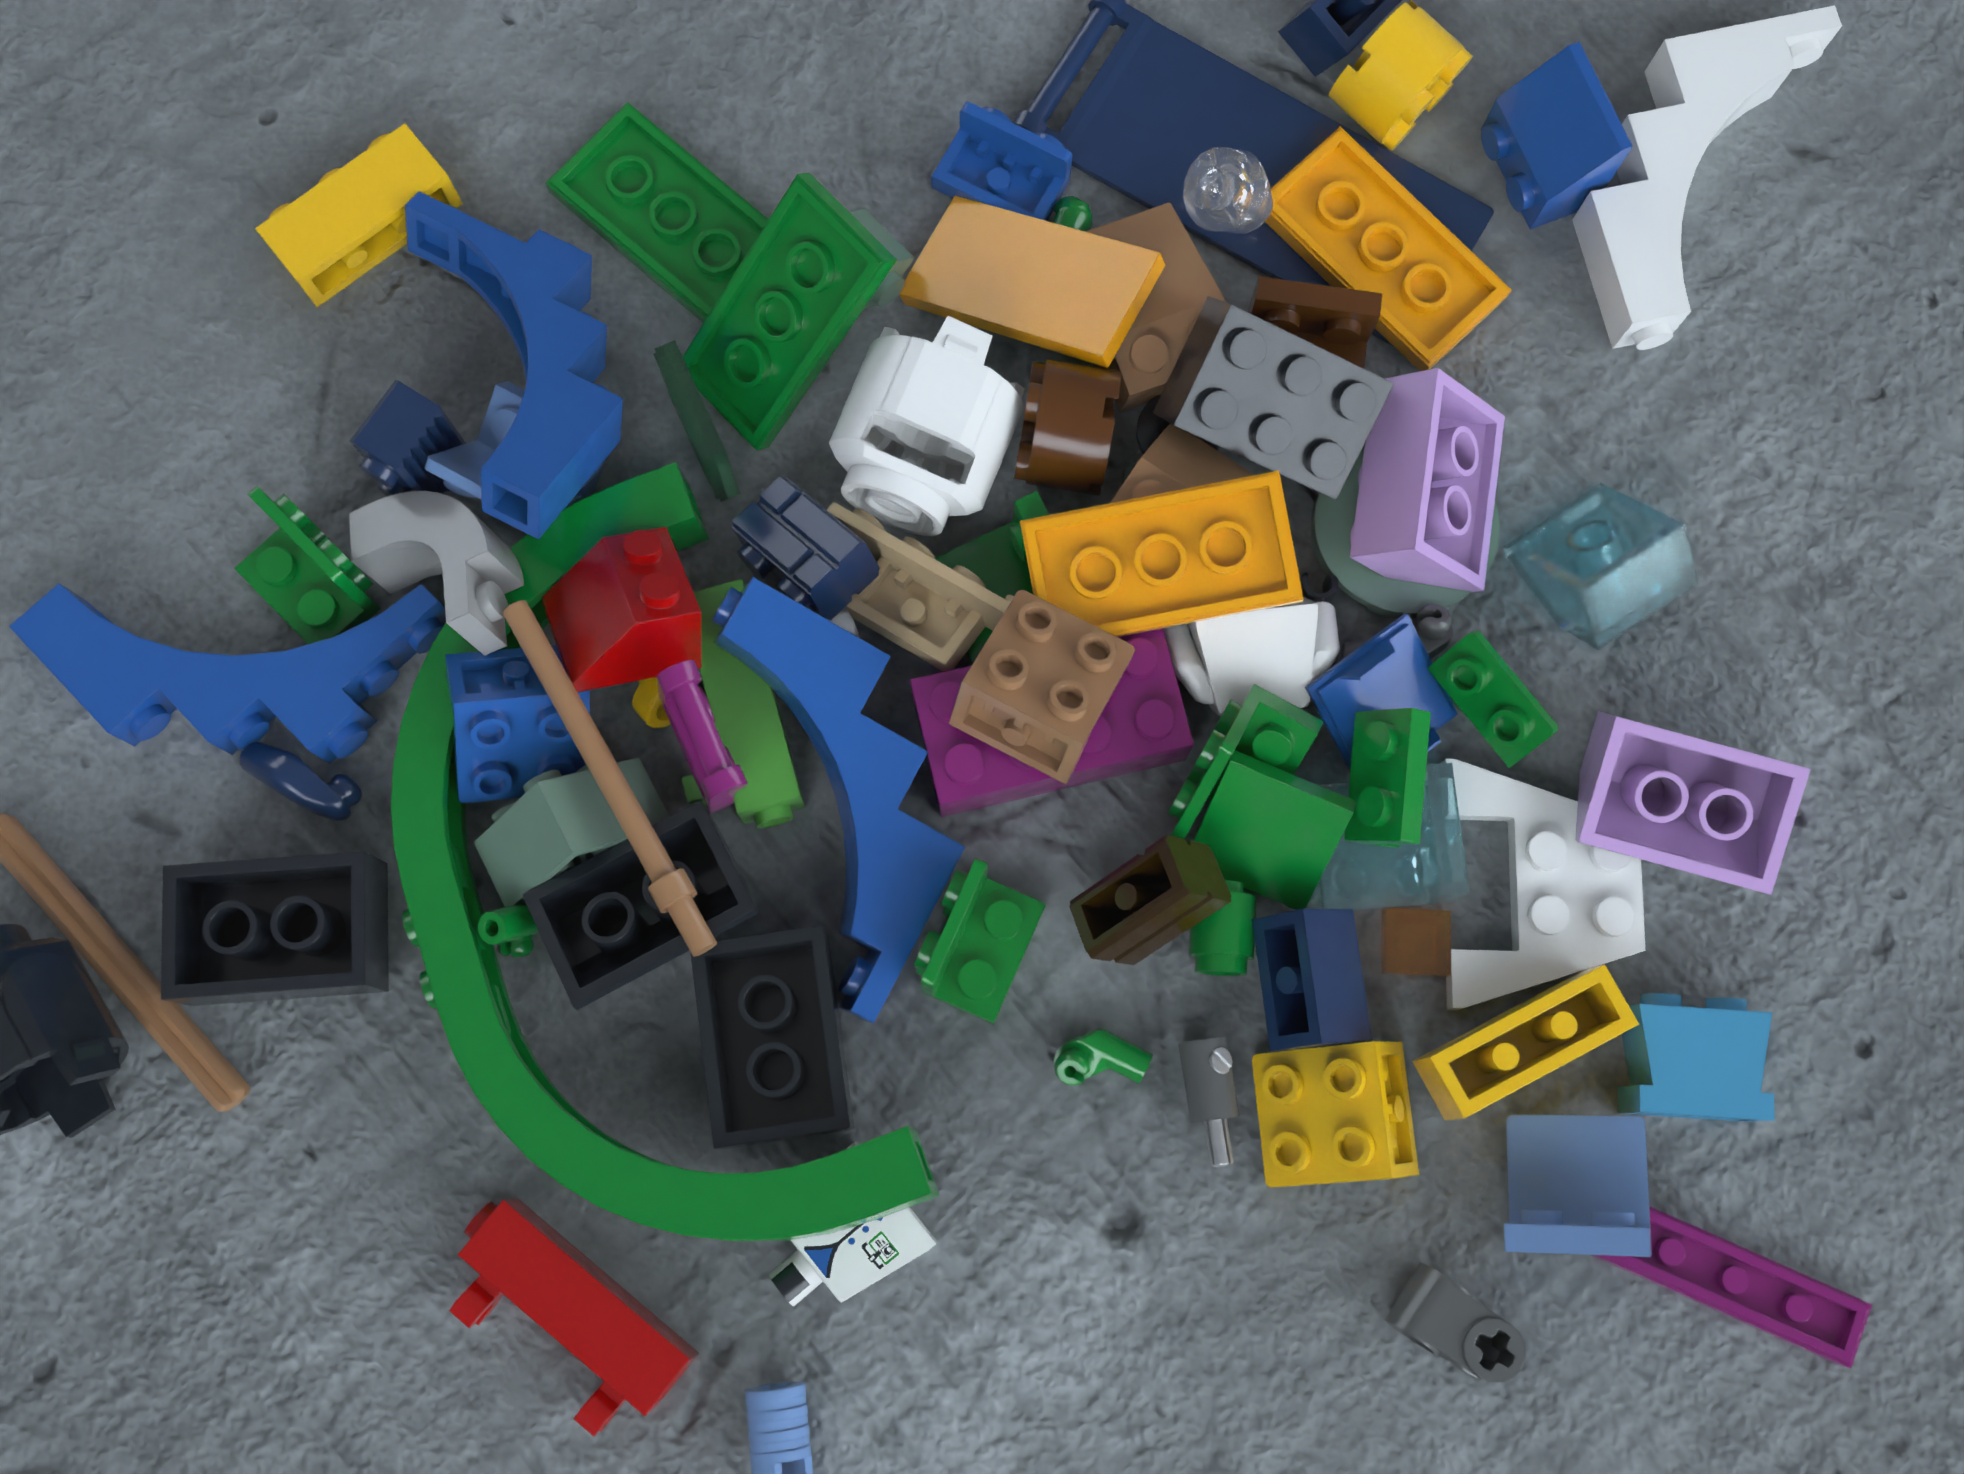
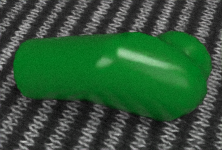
[1054,1029,1153,1086]

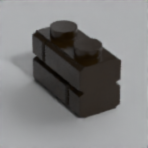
[1069,834,1232,965]

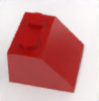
[542,527,702,692]

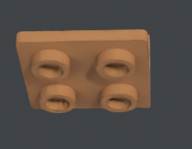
[949,590,1135,784]

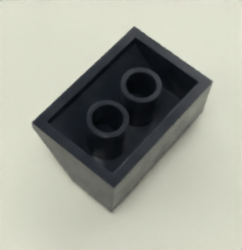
[522,801,759,1010]

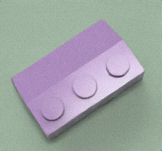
[1350,368,1505,592]
[1575,711,1811,895]

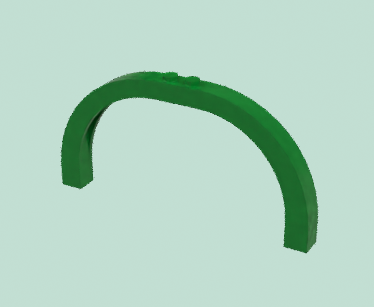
[391,462,940,1242]

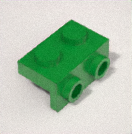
[1427,630,1558,768]
[1344,708,1431,848]

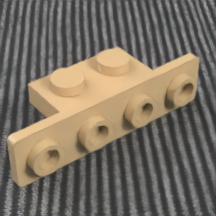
[827,502,1014,672]

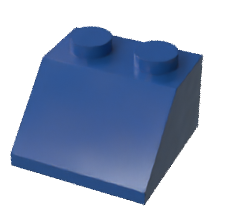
[1481,41,1633,230]

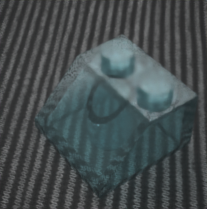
[1503,483,1698,650]

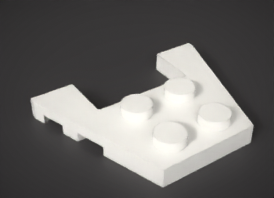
[1440,759,1646,1010]

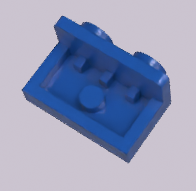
[931,101,1072,221]

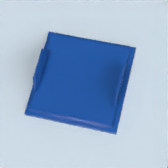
[1305,614,1458,771]

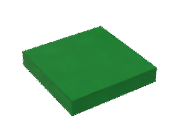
[1192,750,1356,910]

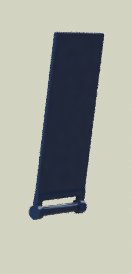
[1012,0,1494,347]

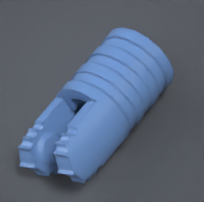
[745,1381,813,1474]

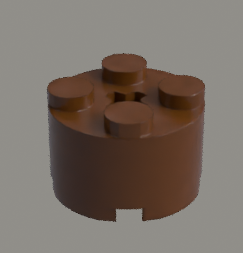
[1014,359,1121,496]

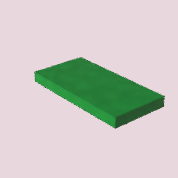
[545,102,768,323]
[676,173,897,451]

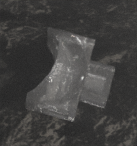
[1183,147,1273,234]

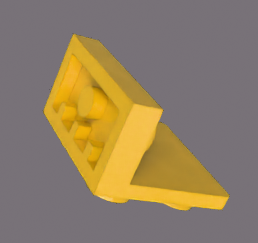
[1252,1041,1419,1188]

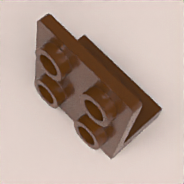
[1248,276,1382,369]

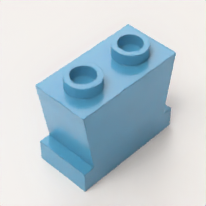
[1618,993,1775,1122]

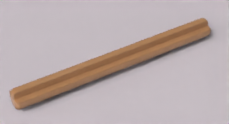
[0,813,250,1112]

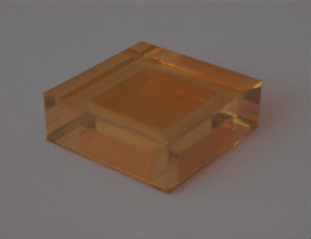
[1381,908,1451,978]

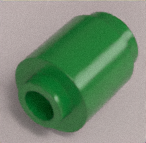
[1189,880,1256,976]

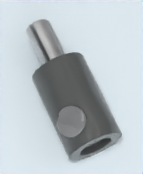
[1178,1037,1240,1167]

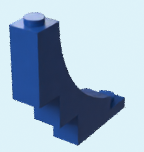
[712,577,965,1023]

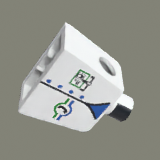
[768,1142,937,1306]

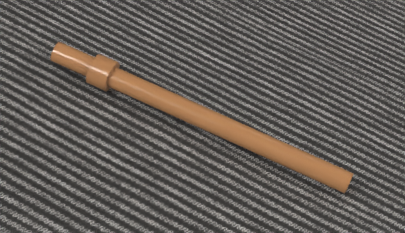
[503,600,717,957]

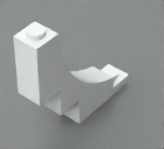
[1572,5,1842,350]

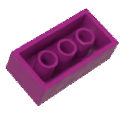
[910,628,1194,817]

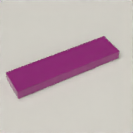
[1591,1206,1873,1368]

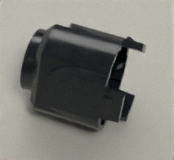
[0,924,129,1138]

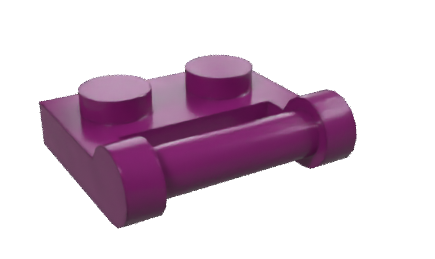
[657,660,748,814]

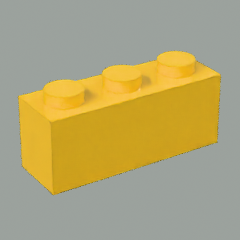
[255,123,463,308]
[1412,964,1639,1120]

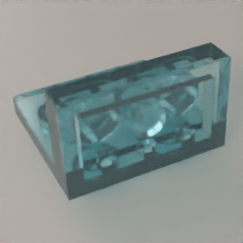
[1319,763,1470,911]

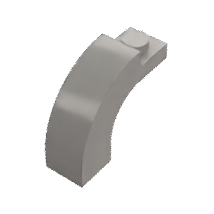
[349,491,525,655]

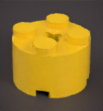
[1328,0,1473,151]

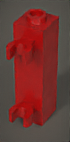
[449,1198,699,1437]

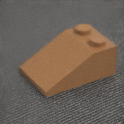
[1085,202,1226,413]

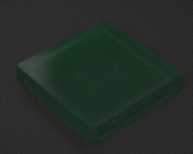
[653,340,740,502]

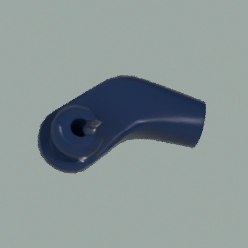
[239,742,362,821]

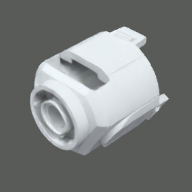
[829,316,1025,536]

